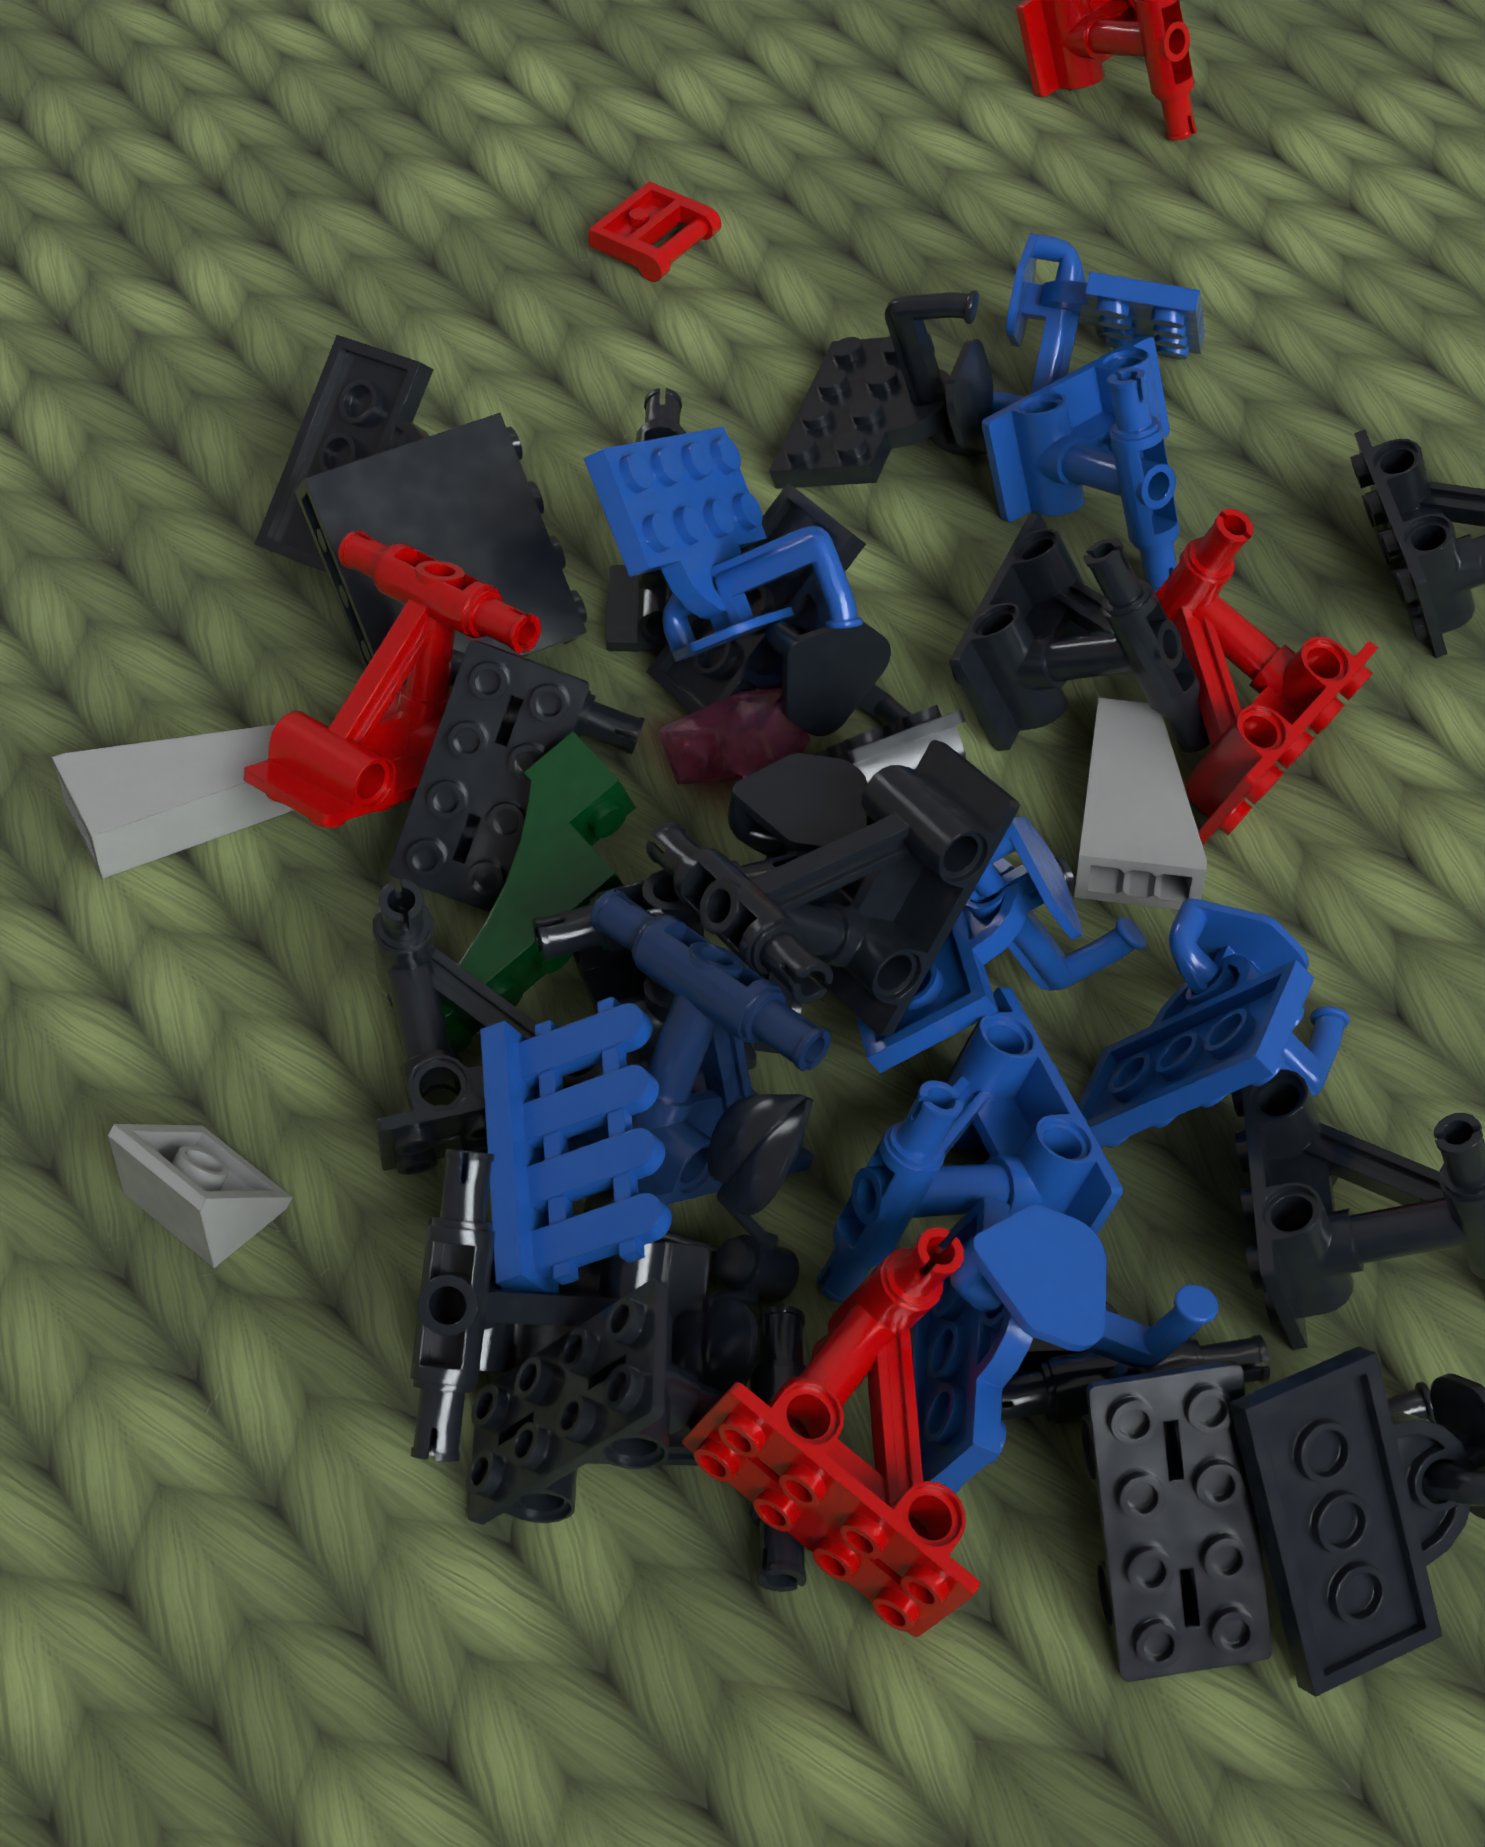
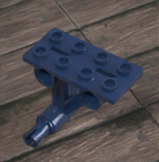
[568,889,831,1205]

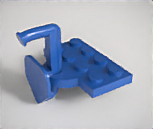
[993,233,1205,414]
[583,426,863,662]
[849,816,1146,1073]
[1077,898,1350,1148]
[910,1196,1219,1494]

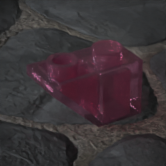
[658,689,811,784]

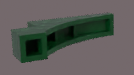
[398,731,636,1054]

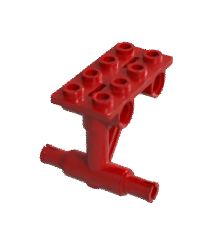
[1016,0,1197,140]
[1132,508,1378,844]
[243,530,541,828]
[682,1227,980,1637]

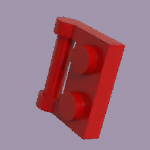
[588,181,722,282]

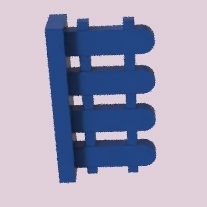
[480,997,672,1292]

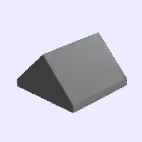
[108,1124,293,1268]

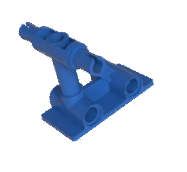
[982,335,1180,594]
[816,987,1123,1303]

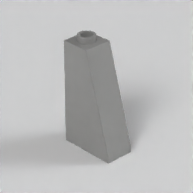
[1074,698,1207,910]
[52,724,294,879]

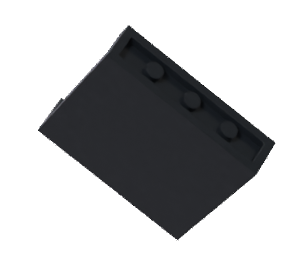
[295,412,587,686]

